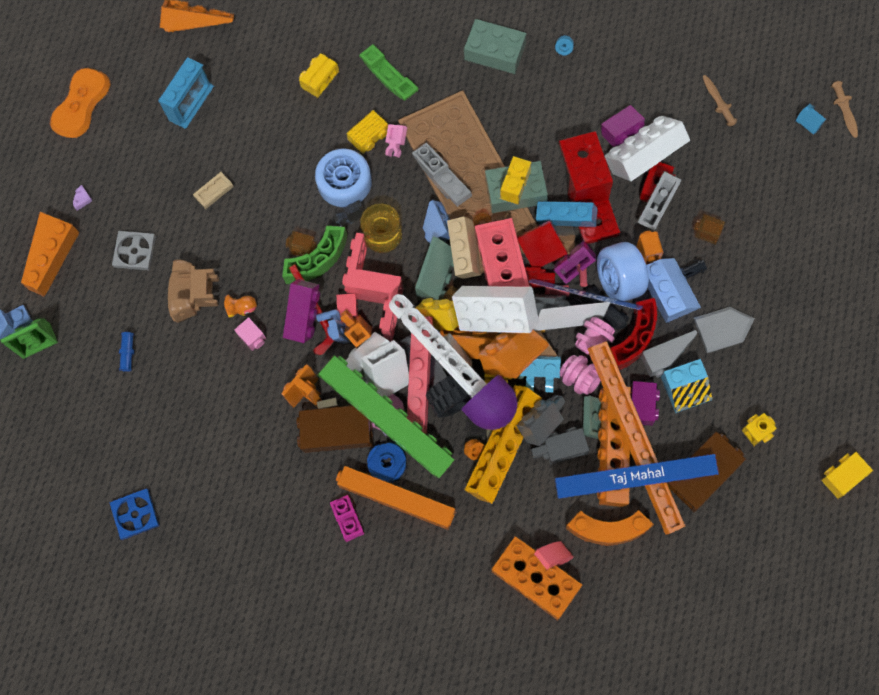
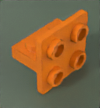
[281,364,322,408]

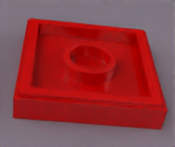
[517,220,568,267]

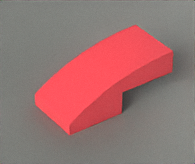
[535,541,574,570]

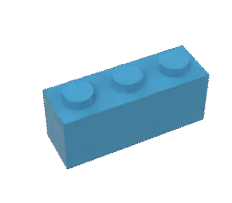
[536,202,598,227]

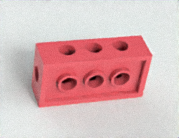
[475,218,530,287]

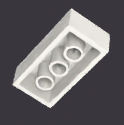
[605,116,690,181]
[452,286,539,333]

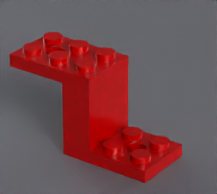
[559,131,620,244]

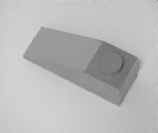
[638,171,682,231]
[641,330,697,378]

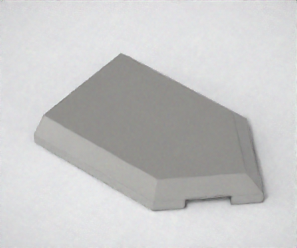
[693,307,755,353]

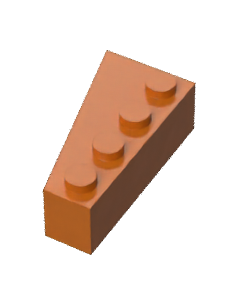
[21,212,79,296]

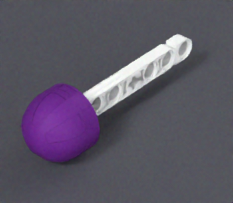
[389,294,517,430]

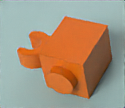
[340,309,372,348]

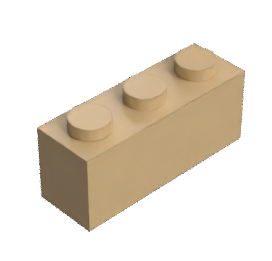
[447,216,481,279]

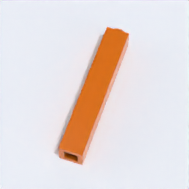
[336,466,456,530]

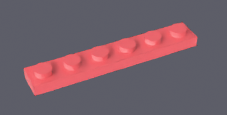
[407,316,433,434]

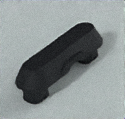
[582,287,629,329]

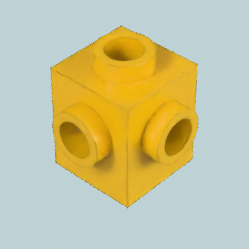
[742,413,777,446]

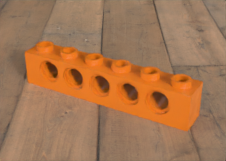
[597,387,631,507]

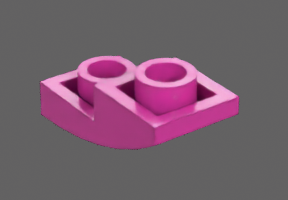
[330,495,364,542]

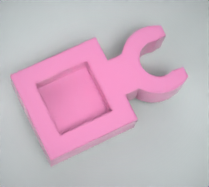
[385,124,407,157]

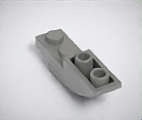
[412,142,472,207]

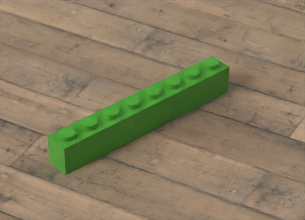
[317,356,454,478]

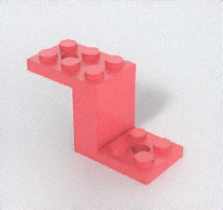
[342,233,404,342]

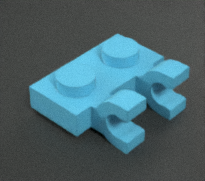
[521,356,561,392]

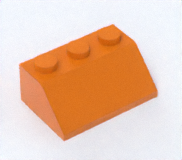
[440,325,499,359]
[478,330,549,379]

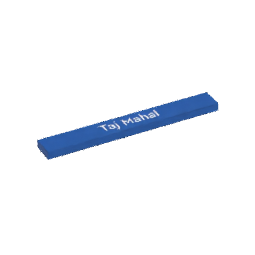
[555,454,718,499]

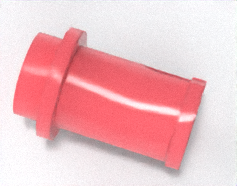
[545,285,569,297]

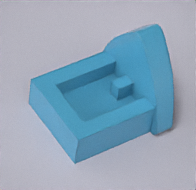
[796,104,826,135]

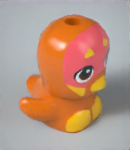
[224,294,257,318]

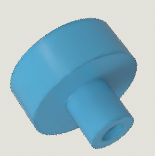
[555,36,574,55]

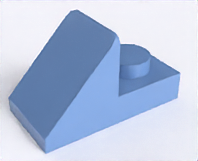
[0,305,33,339]

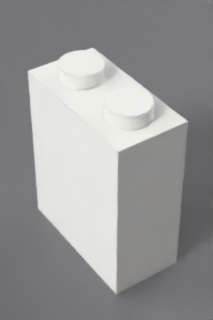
[361,340,409,397]

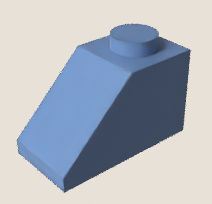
[423,200,450,243]

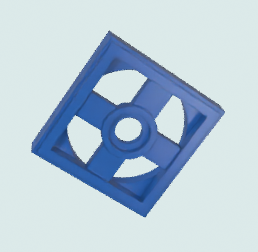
[109,488,160,540]

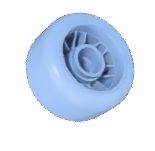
[315,149,372,207]
[597,242,649,302]

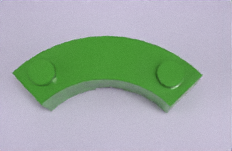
[282,226,347,284]

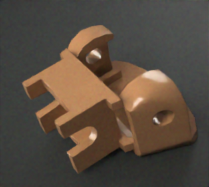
[168,259,219,323]

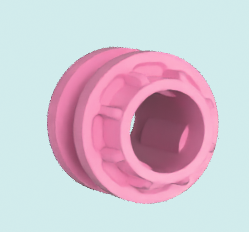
[575,317,615,356]
[560,355,600,395]

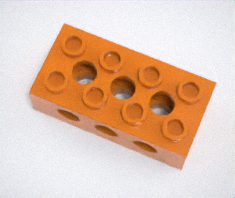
[491,536,582,620]

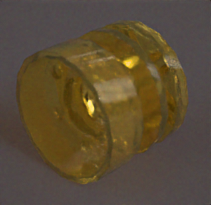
[360,203,402,253]

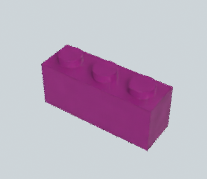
[283,279,320,343]

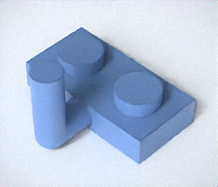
[316,309,351,344]

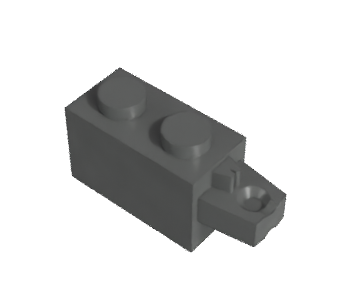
[516,395,565,446]
[531,427,589,465]

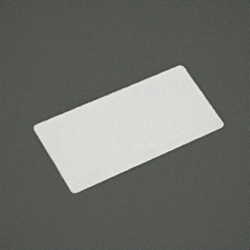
[533,302,610,331]

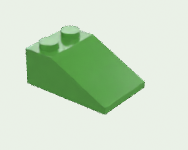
[1,318,58,359]

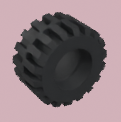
[426,373,474,418]

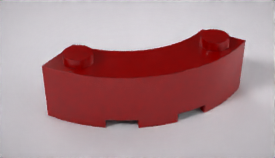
[610,298,657,370]

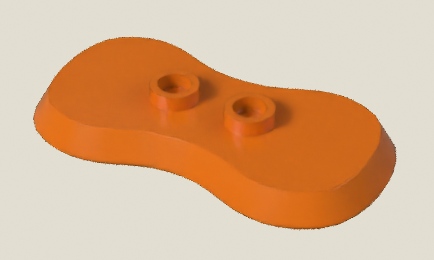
[50,68,110,138]

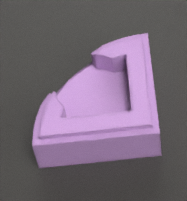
[73,185,92,211]

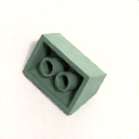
[415,236,454,301]

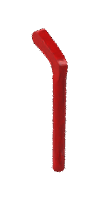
[289,265,334,355]

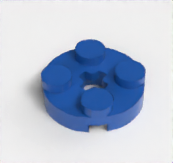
[367,443,407,483]

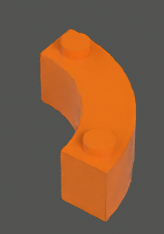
[566,510,654,546]

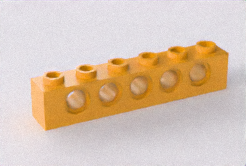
[465,385,542,504]

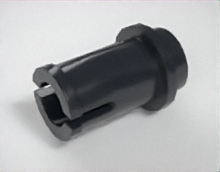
[681,259,707,280]

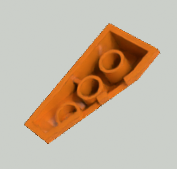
[160,0,234,32]

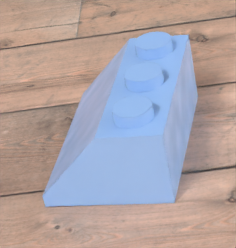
[646,258,701,323]

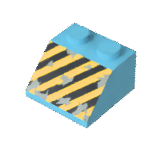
[661,359,712,413]

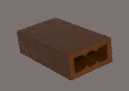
[296,406,373,453]
[667,432,746,513]

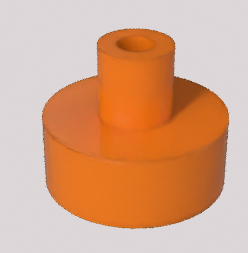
[464,439,485,460]

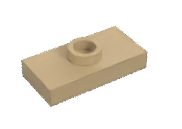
[193,172,234,209]

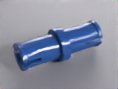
[119,332,134,372]

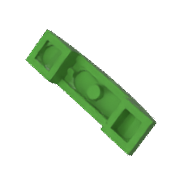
[360,45,418,101]

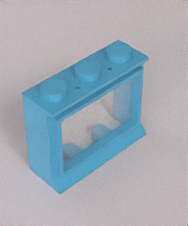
[158,57,214,129]

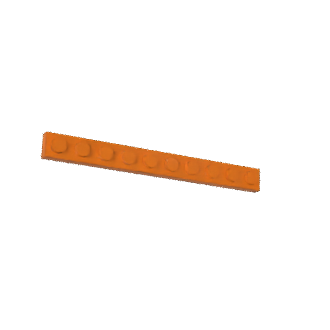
[587,341,685,535]

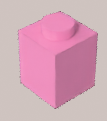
[235,318,266,351]

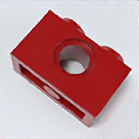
[640,162,676,202]

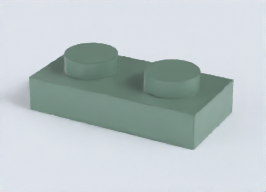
[583,396,601,439]

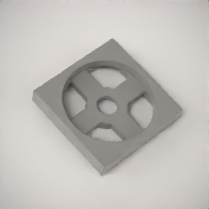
[112,231,156,270]

